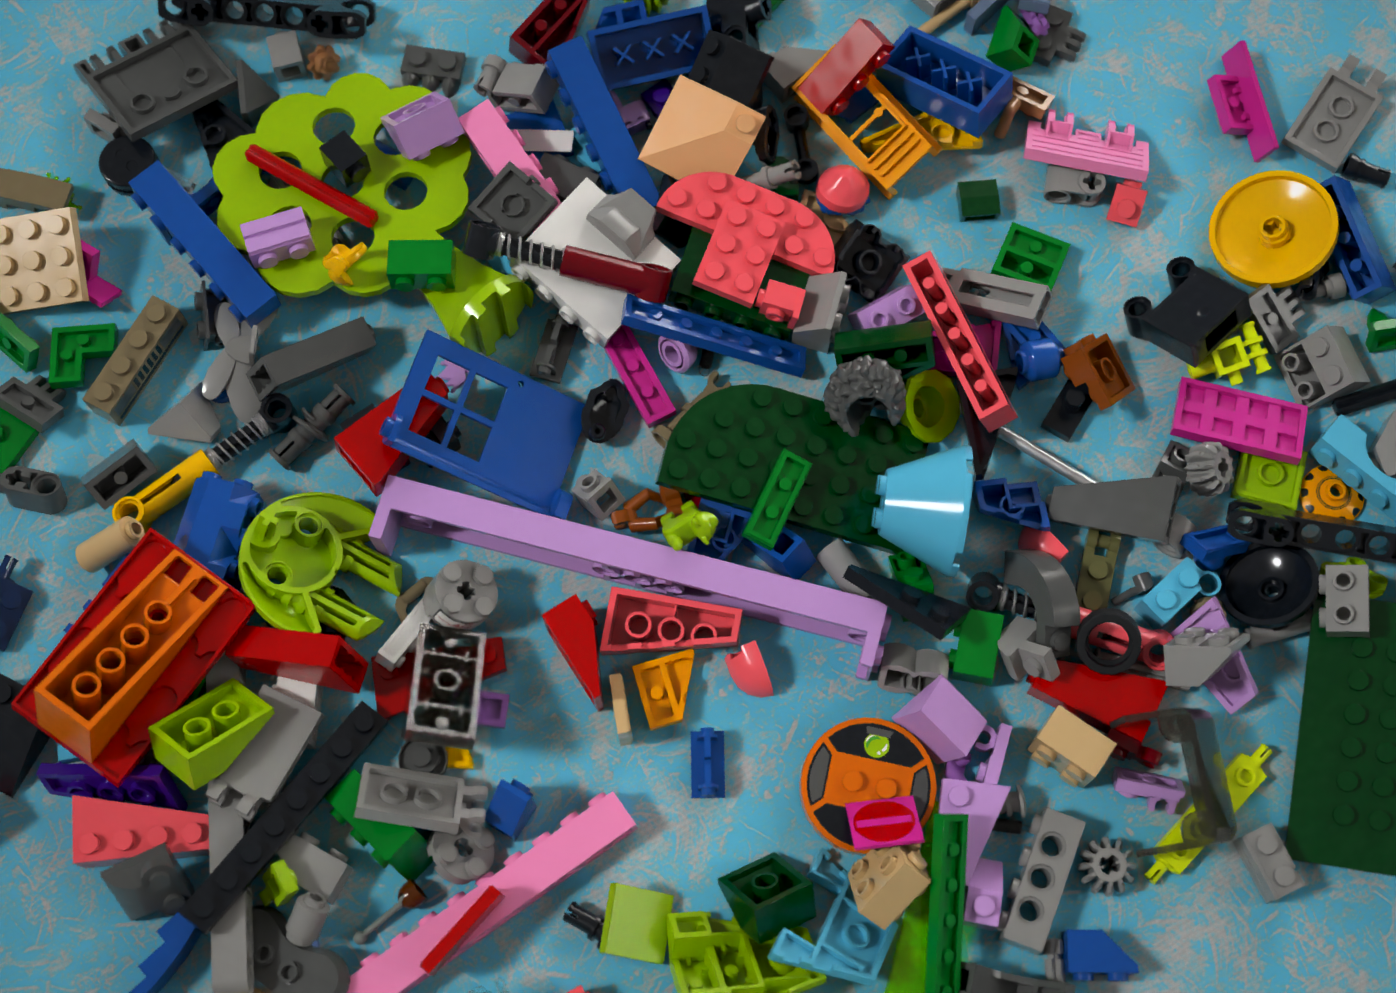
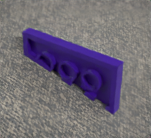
[36,762,188,811]

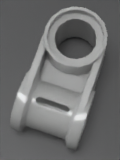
[1043,164,1106,207]

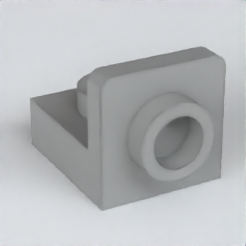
[83,108,126,142]

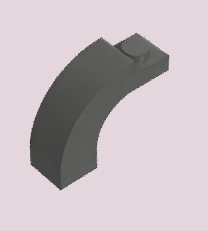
[1004,549,1080,658]
[960,962,1076,993]

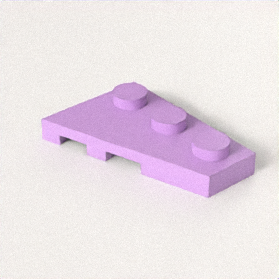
[1170,595,1259,715]

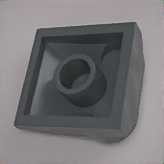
[100,842,195,921]

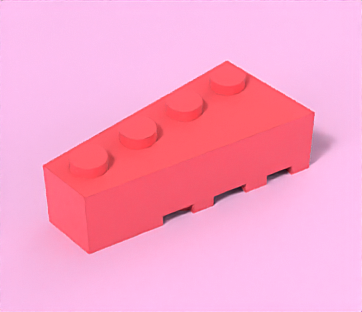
[599,586,743,656]
[72,795,209,868]

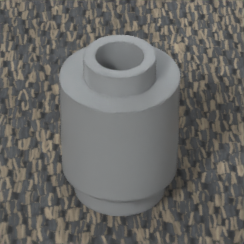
[286,892,330,947]

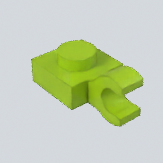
[259,859,299,907]

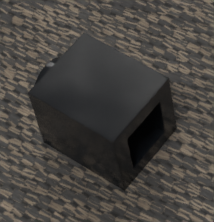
[319,130,372,188]

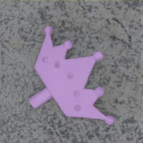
[434,360,469,393]

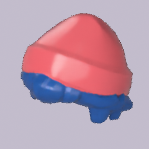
[815,165,871,216]

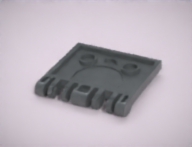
[73,12,238,143]

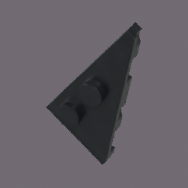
[192,99,256,171]
[956,367,1018,481]
[843,564,971,640]

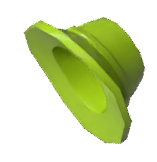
[899,369,960,443]

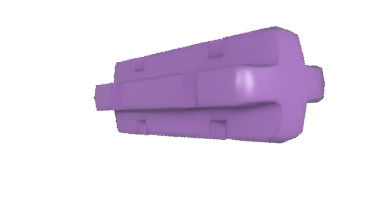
[1018,9,1050,36]

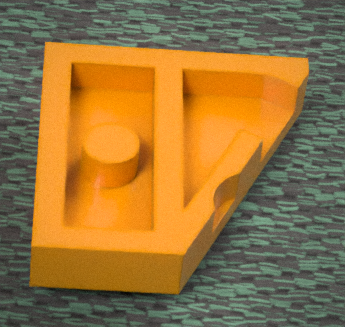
[632,648,694,731]

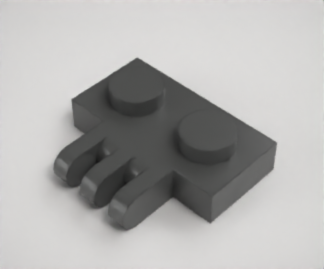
[1033,4,1086,67]
[1248,284,1306,354]
[0,375,66,433]

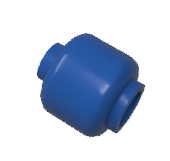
[1015,338,1065,382]

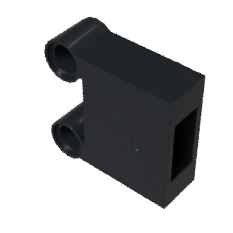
[1123,257,1252,368]

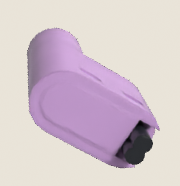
[610,91,652,136]

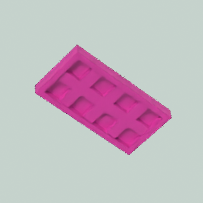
[1170,376,1308,465]

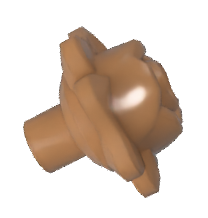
[306,44,340,81]

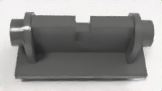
[194,281,227,351]
[530,315,578,384]

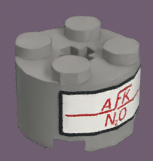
[423,560,498,635]

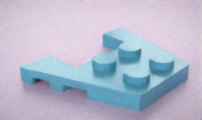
[767,848,899,986]

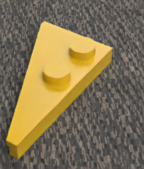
[860,112,983,153]

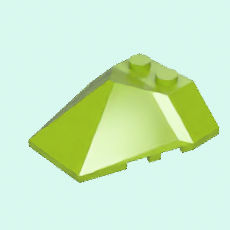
[666,911,826,993]

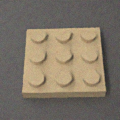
[0,207,89,314]

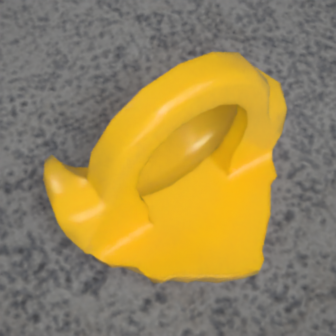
[322,242,367,286]

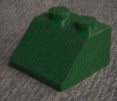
[718,852,817,945]

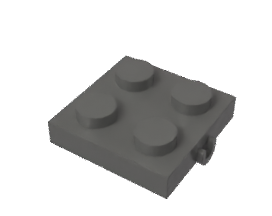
[468,161,558,241]

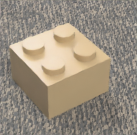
[1027,705,1117,788]

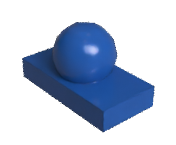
[1179,524,1250,572]

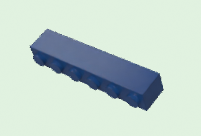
[544,35,659,208]
[128,160,281,328]

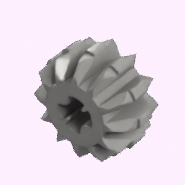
[1184,441,1235,497]
[1077,837,1137,897]

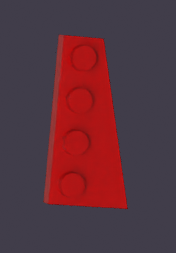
[371,636,507,720]

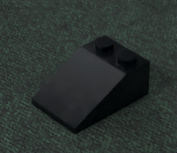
[0,673,50,798]

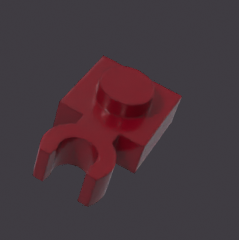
[1104,728,1162,769]

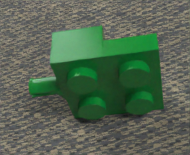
[991,222,1071,291]

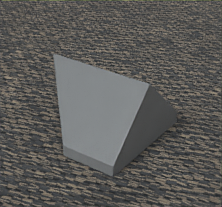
[148,382,221,443]

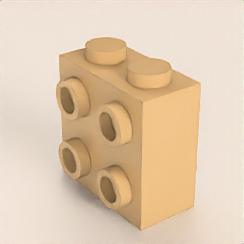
[847,843,931,930]

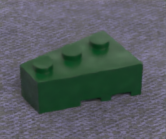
[834,320,935,380]

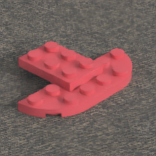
[655,172,835,309]

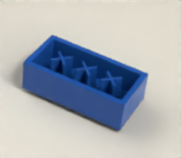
[586,5,712,91]
[876,25,1013,138]

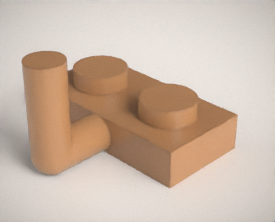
[994,76,1055,139]

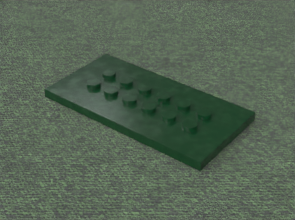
[1285,594,1396,877]

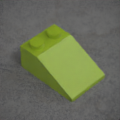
[148,678,275,791]

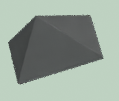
[236,59,281,127]

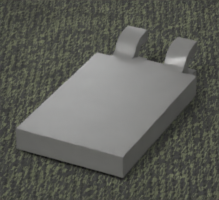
[1281,54,1387,174]
[205,684,324,822]
[354,762,488,839]

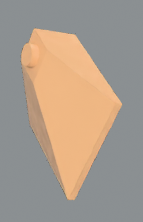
[638,75,766,180]

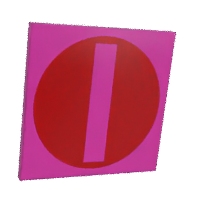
[845,795,924,851]

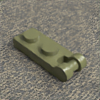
[1075,529,1121,611]

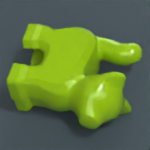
[660,500,718,551]

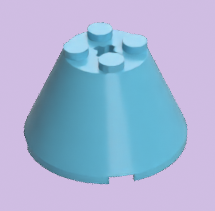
[871,445,973,578]

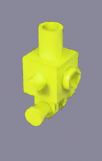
[1186,321,1272,386]

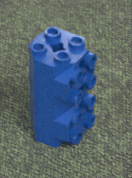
[174,471,265,592]

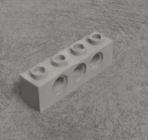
[996,807,1086,955]

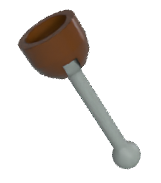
[353,878,428,945]

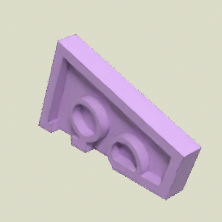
[938,778,1011,887]

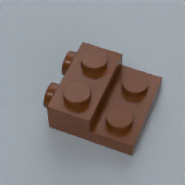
[1061,333,1136,411]

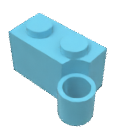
[1134,557,1221,629]

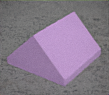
[892,674,987,765]

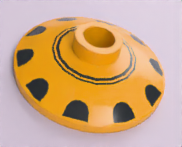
[1299,465,1364,520]

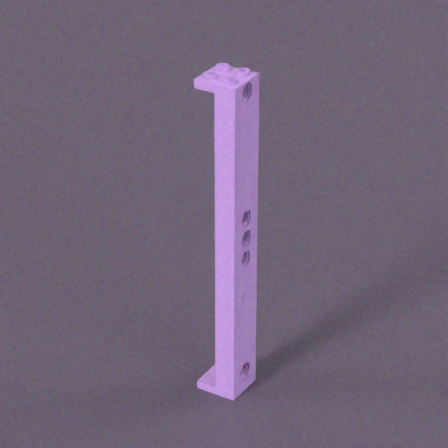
[368,475,892,681]

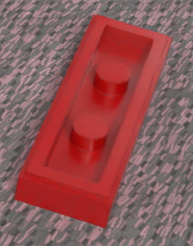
[420,885,505,977]

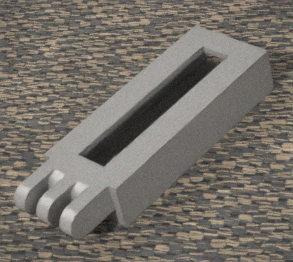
[942,268,1052,330]

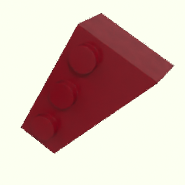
[509,0,590,82]

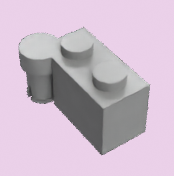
[474,54,559,114]

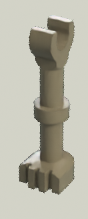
[651,371,731,448]

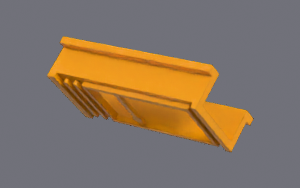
[791,44,943,201]

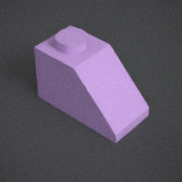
[963,858,1003,931]

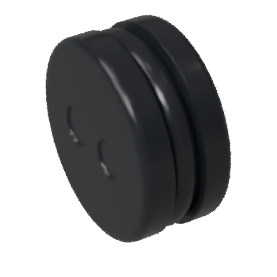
[99,135,160,196]

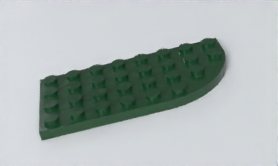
[655,384,928,555]

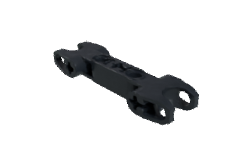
[706,0,780,174]

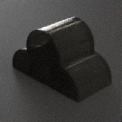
[401,622,486,751]

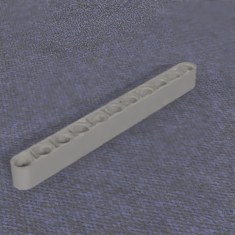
[206,650,254,993]

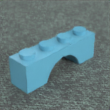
[1307,414,1396,523]

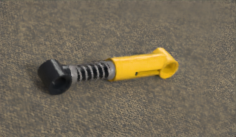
[112,393,298,533]

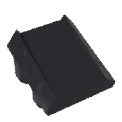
[833,219,910,303]

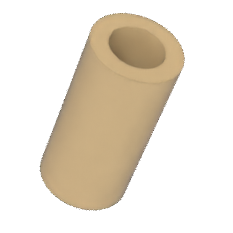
[75,516,145,573]

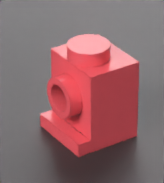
[754,279,806,329]

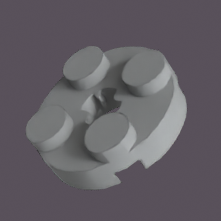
[427,822,495,885]

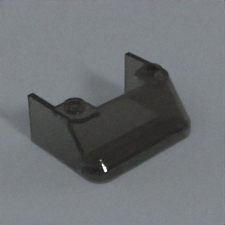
[1109,708,1237,858]

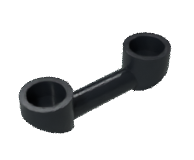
[784,104,819,184]

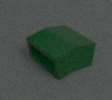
[956,179,1001,222]

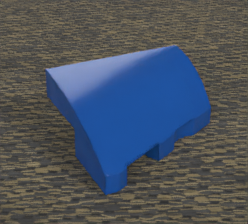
[972,478,1051,531]
[686,498,752,561]

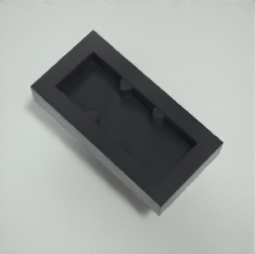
[1040,379,1093,442]

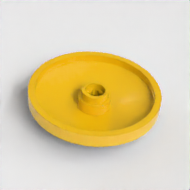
[1209,170,1339,289]

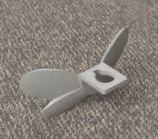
[202,302,278,423]

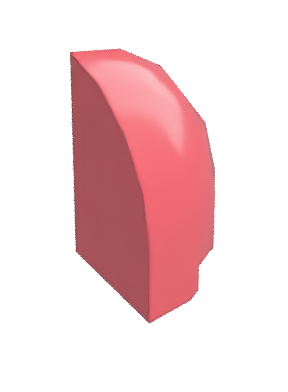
[1018,526,1069,563]
[724,640,774,698]

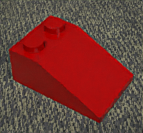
[542,594,604,712]

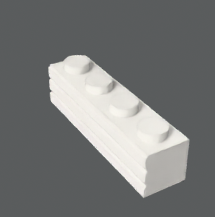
[375,596,436,672]

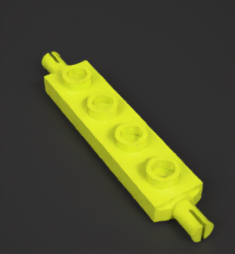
[1144,743,1273,885]

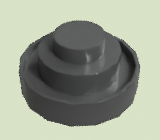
[398,734,448,775]

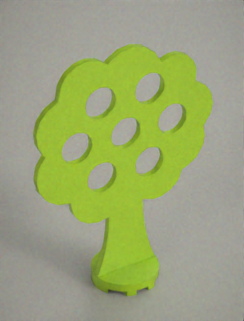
[212,73,534,356]

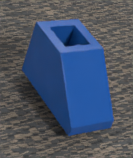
[485,779,537,841]
[1061,929,1139,982]

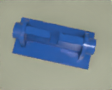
[691,727,725,798]

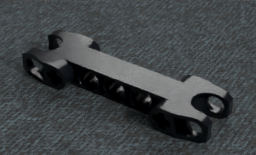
[157,0,376,39]
[1225,499,1396,564]

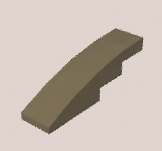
[0,168,74,212]

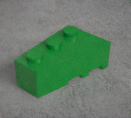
[325,769,434,881]

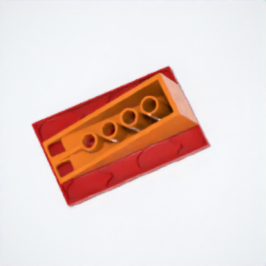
[11,527,256,788]

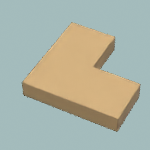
[609,673,633,746]

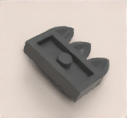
[400,44,466,98]

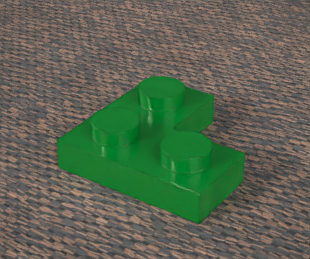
[48,323,119,389]

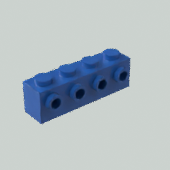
[1320,175,1396,304]

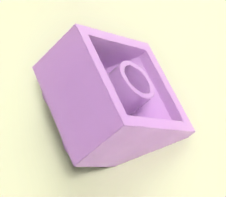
[380,91,465,161]

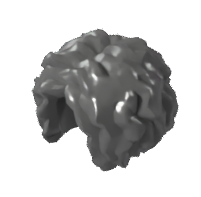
[823,355,907,437]

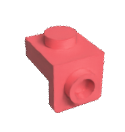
[1106,178,1148,227]

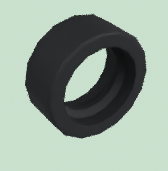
[1077,608,1141,675]

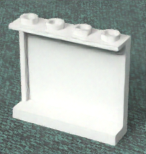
[509,177,681,348]

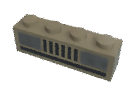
[82,295,188,426]

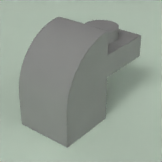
[998,616,1061,682]

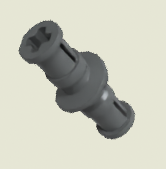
[268,383,356,471]

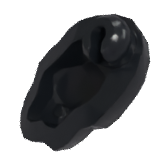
[581,379,630,443]

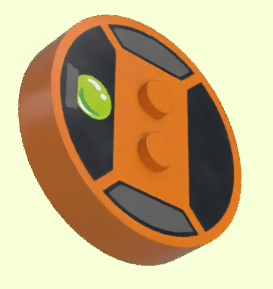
[799,718,937,856]

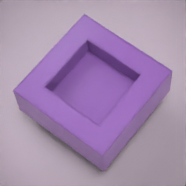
[472,690,510,729]

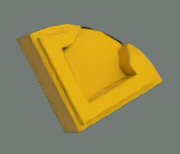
[441,734,474,770]

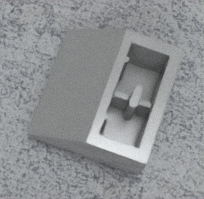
[792,271,851,354]
[1273,325,1371,410]
[1163,627,1250,687]

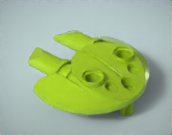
[238,492,402,642]

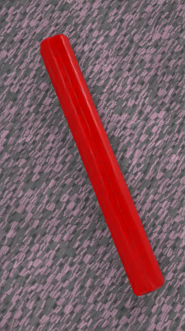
[245,144,379,228]

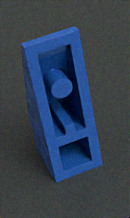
[742,526,816,580]

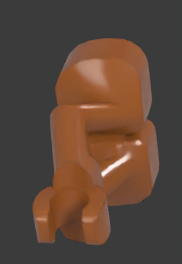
[611,486,683,533]

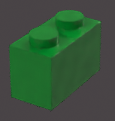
[387,240,456,292]
[949,609,1004,686]

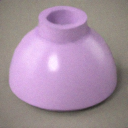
[658,336,700,373]

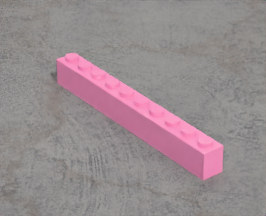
[347,791,637,993]

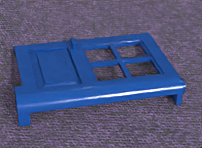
[379,329,585,520]

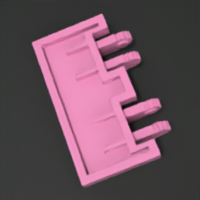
[1023,109,1149,182]

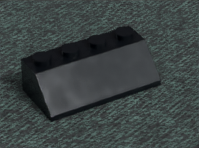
[688,30,774,109]

